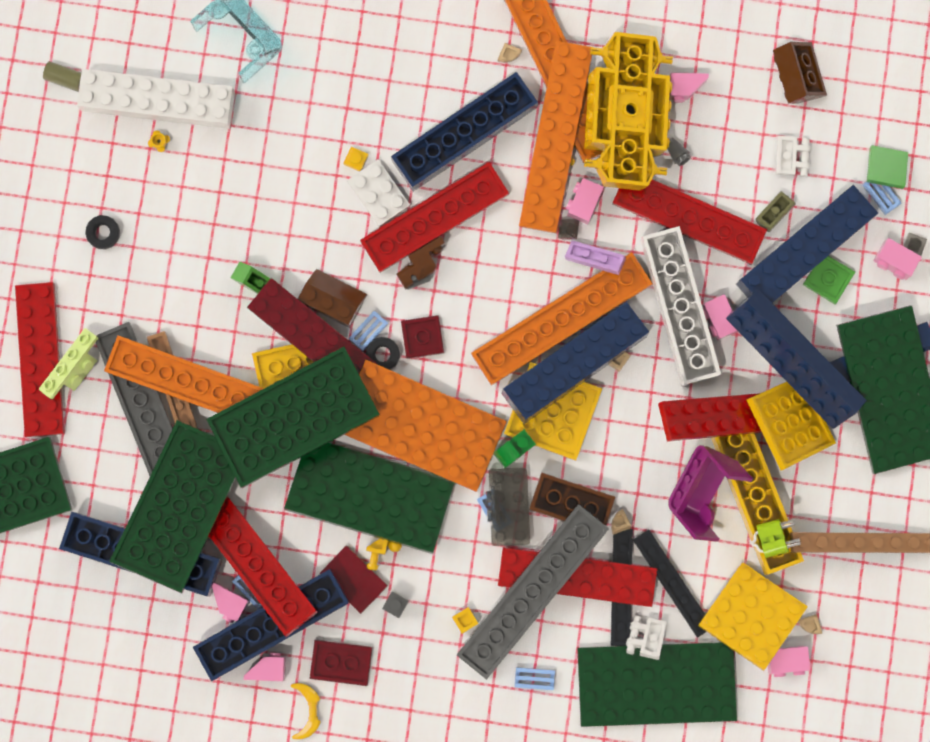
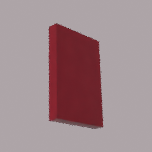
[319,545,388,614]
[309,640,373,686]

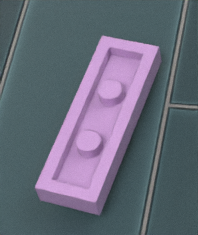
[565,240,626,275]

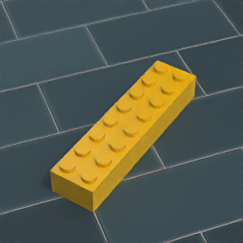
[711,434,804,575]

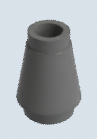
[667,138,691,166]

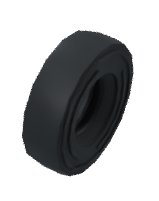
[85,215,120,249]
[366,337,400,370]

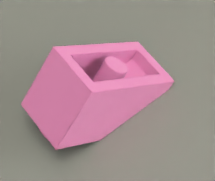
[669,73,709,103]
[212,583,250,623]
[244,653,286,681]

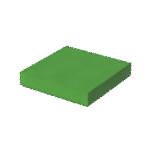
[866,145,908,189]
[803,256,855,305]

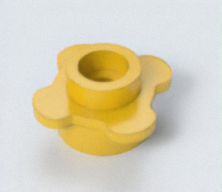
[148,130,170,152]

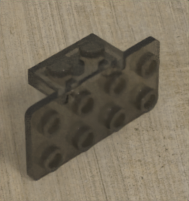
[486,468,530,546]

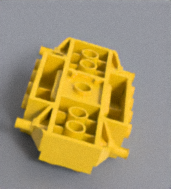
[584,32,673,190]

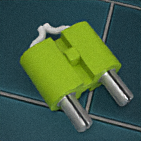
[751,519,801,558]

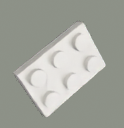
[347,159,410,228]

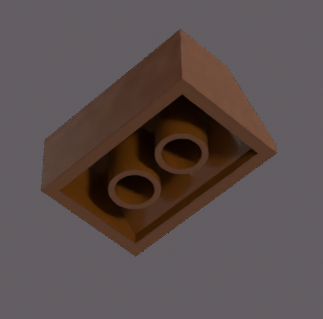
[773,42,827,104]
[298,269,367,328]

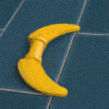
[291,683,321,739]

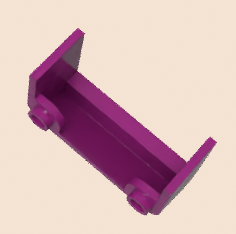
[668,445,753,542]

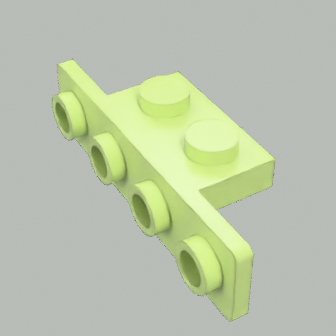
[39,328,98,399]

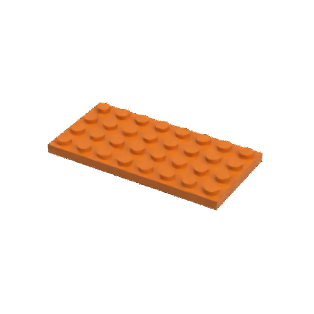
[344,360,507,492]

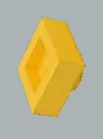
[343,146,369,172]
[452,607,479,634]

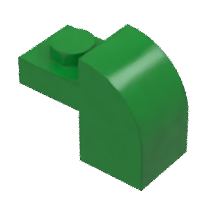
[493,429,536,469]

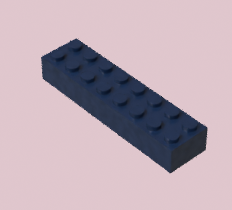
[391,72,538,192]
[736,184,878,303]
[726,289,867,429]
[501,302,649,424]
[59,512,223,597]
[193,569,350,682]

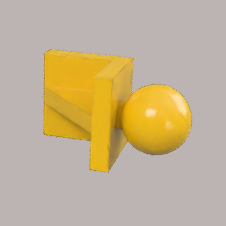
[366,539,402,571]

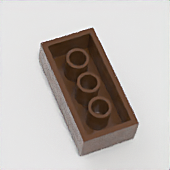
[529,472,615,525]

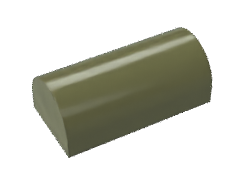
[43,61,81,92]
[756,191,796,232]

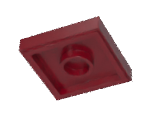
[401,315,444,359]

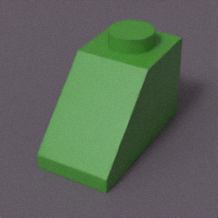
[230,261,270,294]

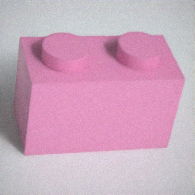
[566,178,604,225]
[873,238,922,280]
[702,294,738,341]
[768,646,810,677]

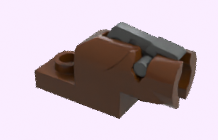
[396,237,445,290]

